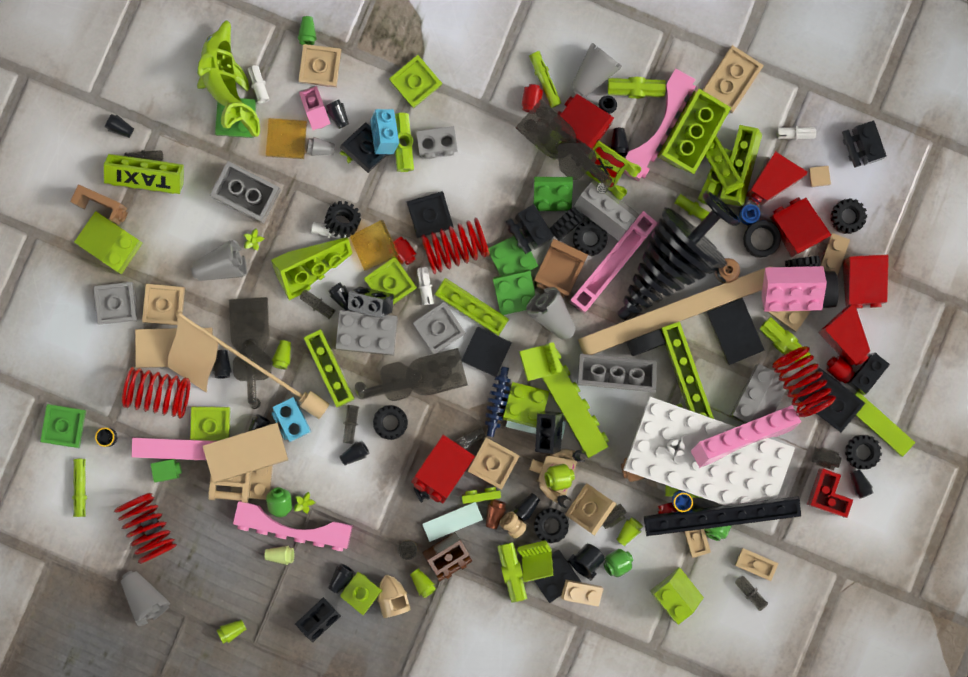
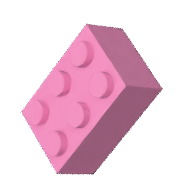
[761,266,827,312]

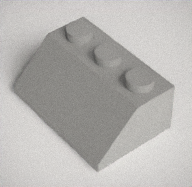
[574,180,639,241]
[730,364,790,424]

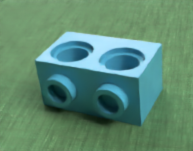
[370,109,399,154]
[272,397,312,442]

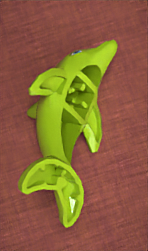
[197,20,260,137]

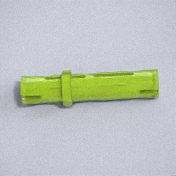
[529,51,562,108]
[72,459,87,517]

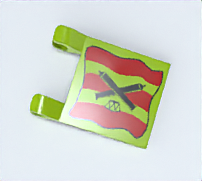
[581,141,642,200]

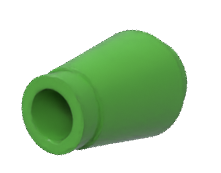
[298,16,317,45]

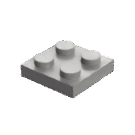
[94,282,137,325]
[413,302,466,355]

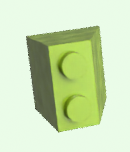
[650,567,704,625]

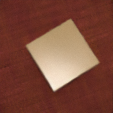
[809,166,831,187]

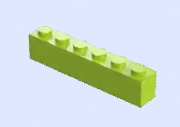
[661,322,714,419]
[542,348,609,458]

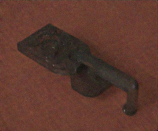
[515,99,612,194]
[229,297,272,409]
[355,348,468,401]

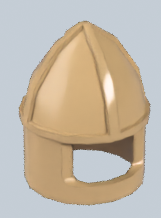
[377,575,411,618]

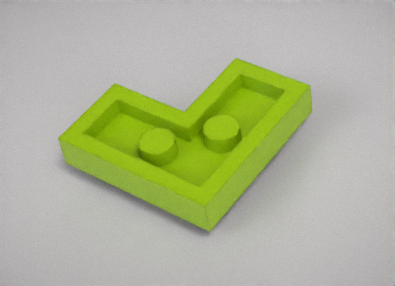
[462,487,501,504]

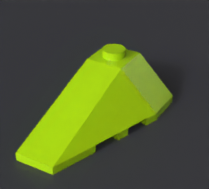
[271,237,353,300]

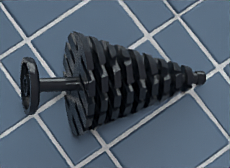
[618,191,741,320]

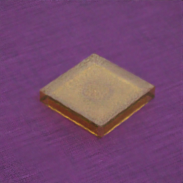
[266,118,307,159]
[350,220,398,271]

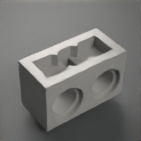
[416,126,458,159]

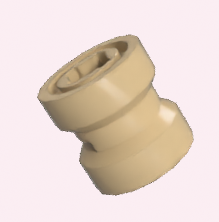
[499,511,526,538]

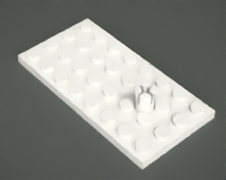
[623,396,795,505]

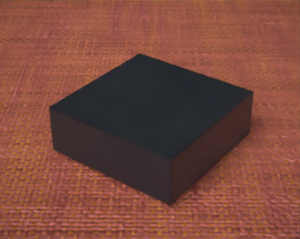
[141,512,162,536]

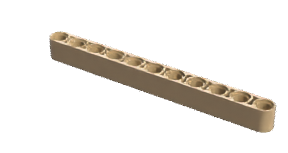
[578,266,772,355]

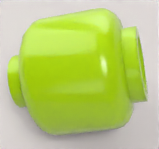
[544,464,575,491]

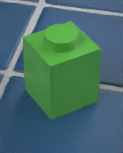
[151,459,182,483]

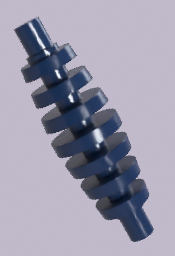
[485,367,511,437]

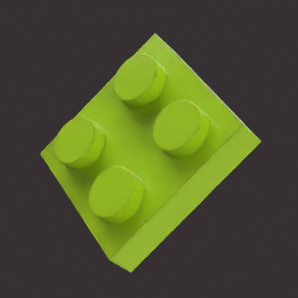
[389,55,442,109]
[364,257,417,305]
[503,382,549,428]
[190,407,231,441]

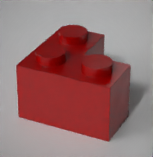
[807,468,853,518]

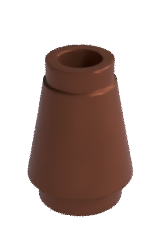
[486,499,506,529]

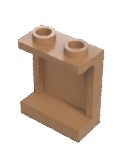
[70,184,128,225]
[533,238,588,298]

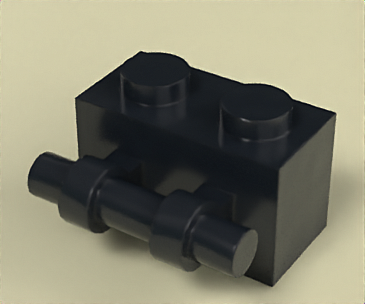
[842,120,887,168]
[506,204,554,255]

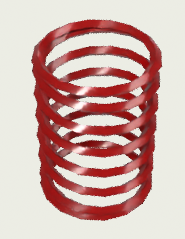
[421,217,490,275]
[772,346,836,417]
[122,367,191,419]
[114,493,177,564]

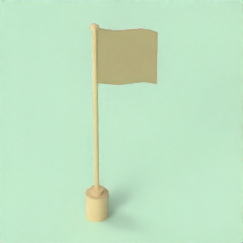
[168,312,330,419]

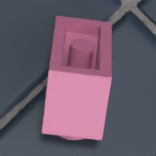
[299,86,330,130]

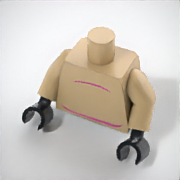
[529,449,586,508]

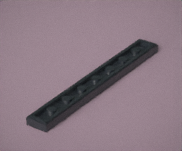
[644,496,801,536]

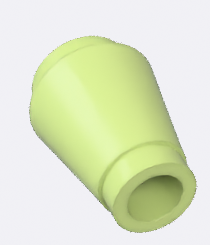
[265,546,294,565]

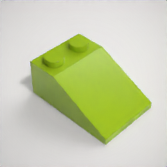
[74,211,143,274]

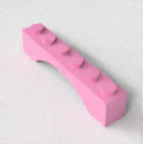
[624,68,696,181]
[570,211,658,314]
[691,405,801,468]
[233,501,353,551]

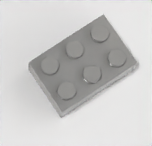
[210,161,281,224]
[336,310,398,356]

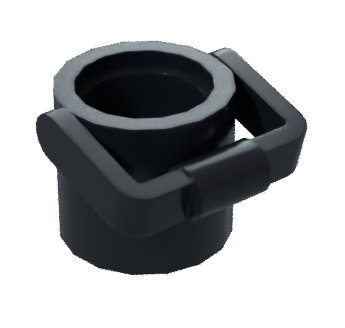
[568,543,605,581]

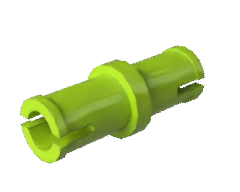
[674,193,710,221]

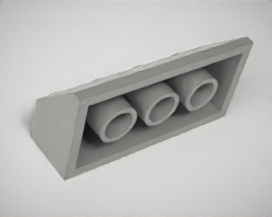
[577,354,657,393]

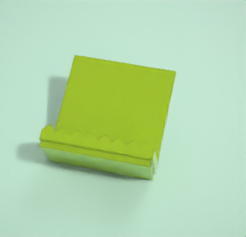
[519,342,562,381]
[517,540,553,582]
[340,572,382,616]

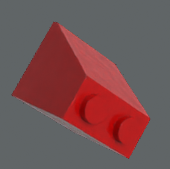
[553,94,614,154]
[746,151,808,206]
[770,197,831,258]
[842,254,889,309]
[818,304,871,366]
[411,435,475,504]

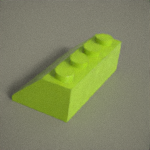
[657,89,731,174]

